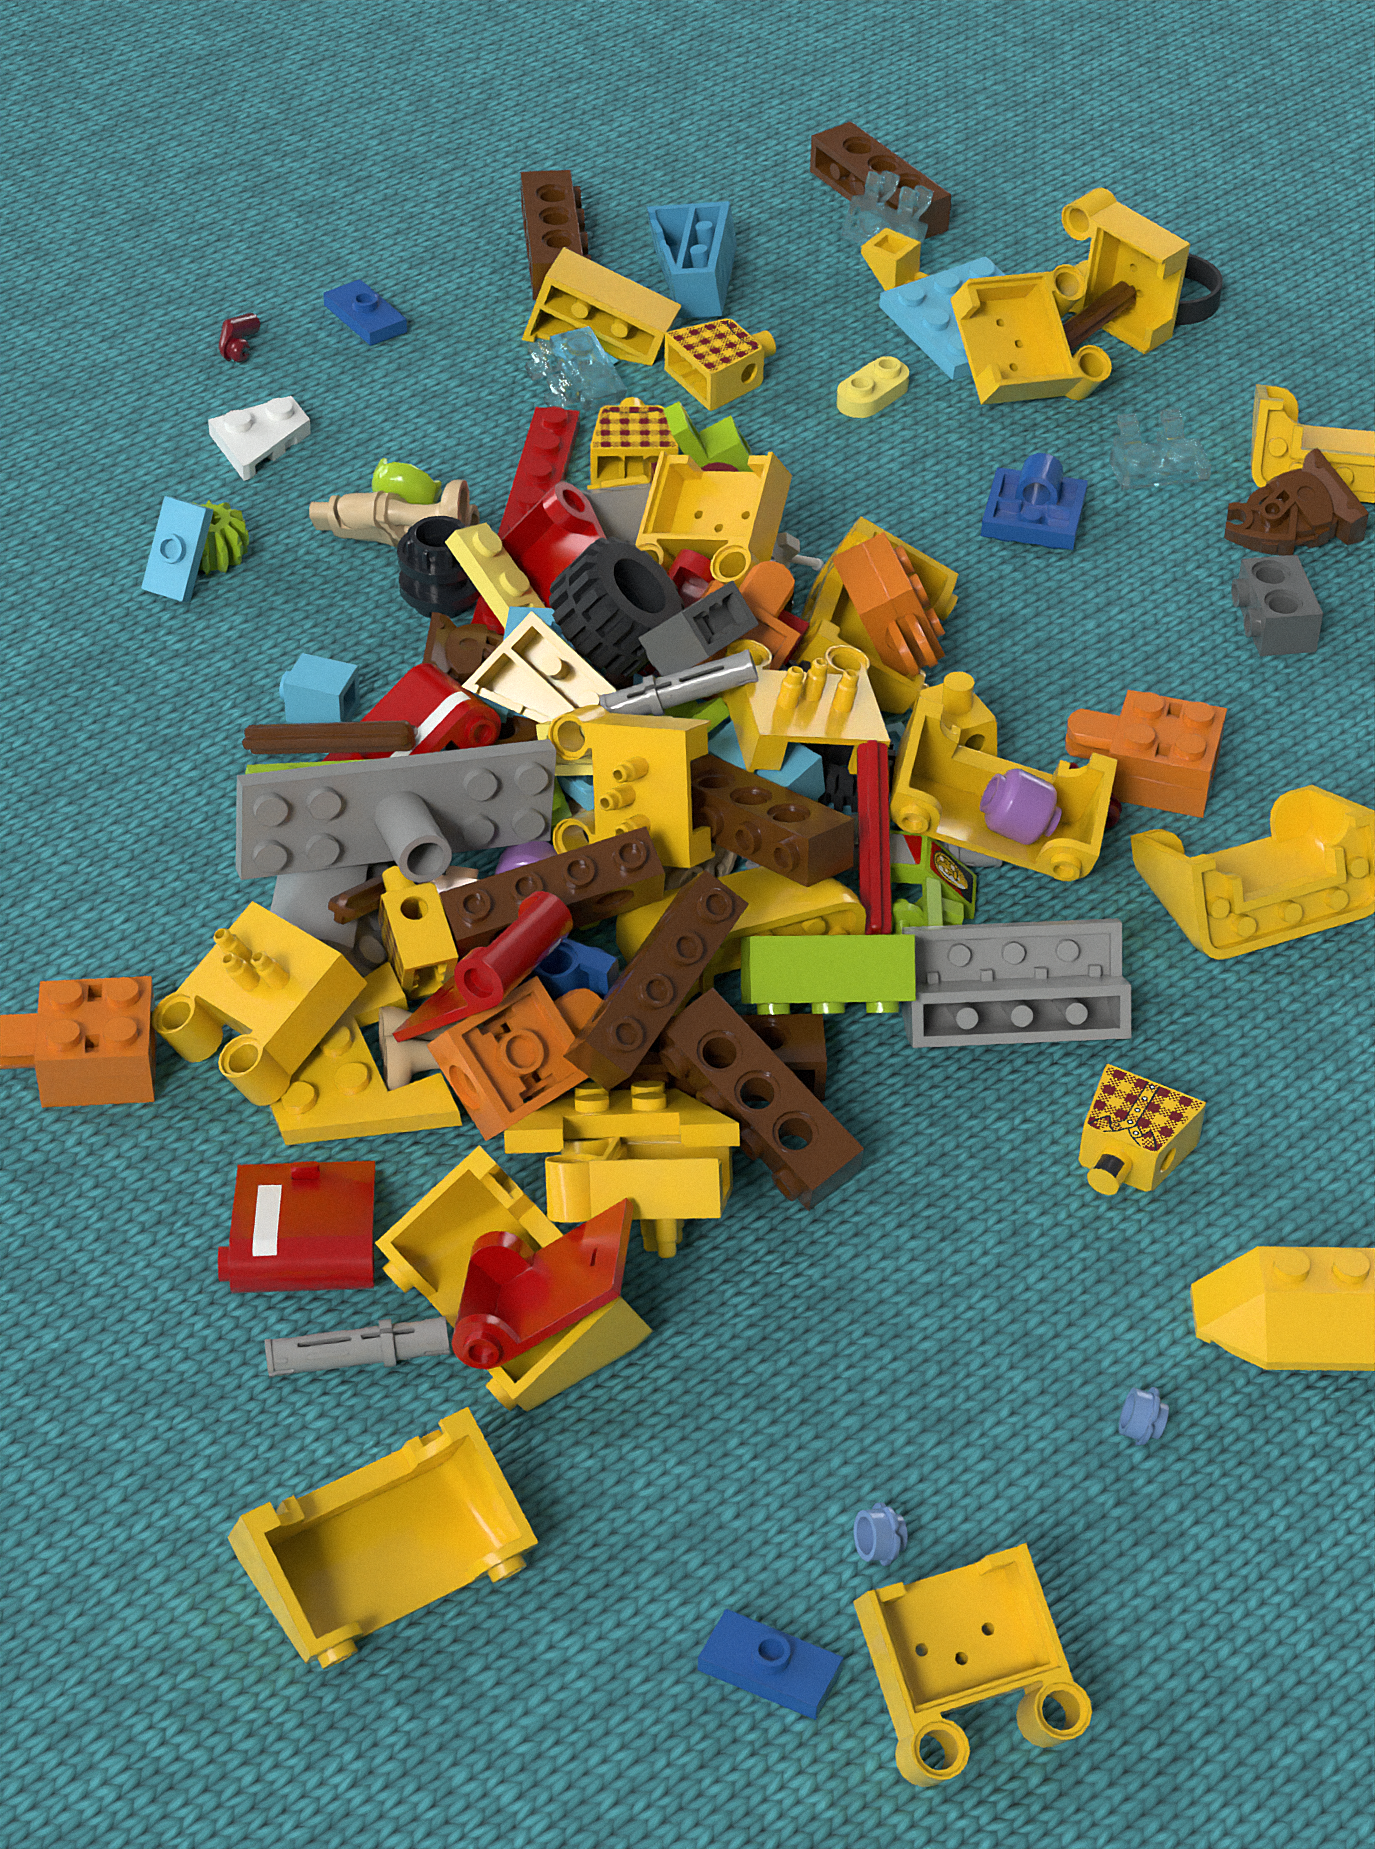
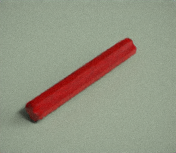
[856,740,892,935]

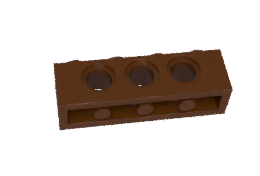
[810,121,951,241]
[520,170,591,300]
[690,754,854,887]
[439,826,665,964]
[563,869,749,1091]
[659,987,864,1211]
[609,1014,827,1102]

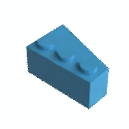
[647,201,737,320]

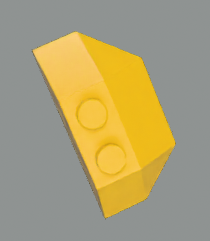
[1190,1246,1375,1371]

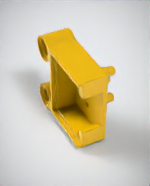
[1061,187,1190,355]
[950,264,1112,405]
[635,451,792,588]
[717,639,890,774]
[548,704,715,868]
[152,901,368,1106]
[545,1135,733,1258]
[853,1543,1092,1787]

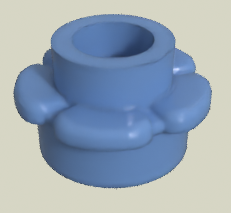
[1119,1387,1169,1446]
[854,1502,907,1566]

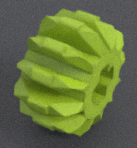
[191,500,249,576]

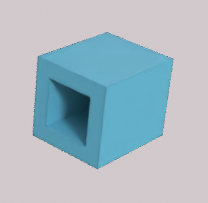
[279,653,360,723]

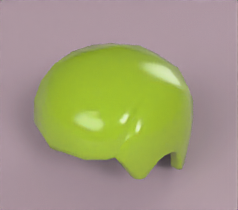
[371,458,442,505]

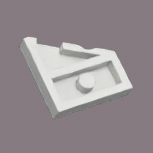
[208,396,311,481]

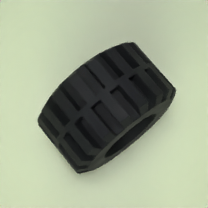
[549,537,685,676]

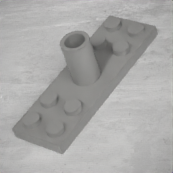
[236,739,556,883]

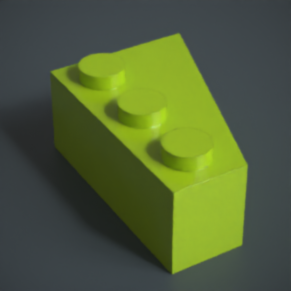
[740,934,916,1014]

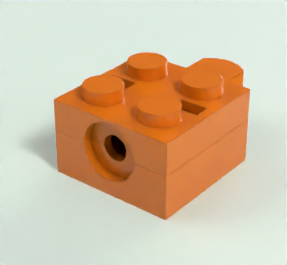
[832,532,945,677]
[691,561,801,707]
[1065,690,1227,818]
[0,976,157,1108]
[426,976,602,1141]

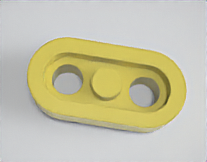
[836,356,909,418]

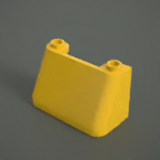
[1251,384,1375,503]
[791,516,959,714]
[890,697,1118,881]
[1130,785,1375,960]
[616,866,866,1016]
[375,1145,654,1412]
[228,1407,539,1670]

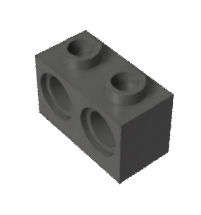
[1231,555,1323,656]
[639,580,759,677]

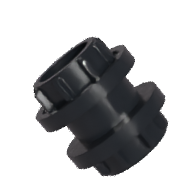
[397,516,481,619]

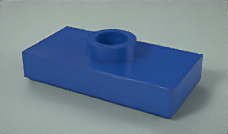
[323,279,407,346]
[698,1609,844,1720]

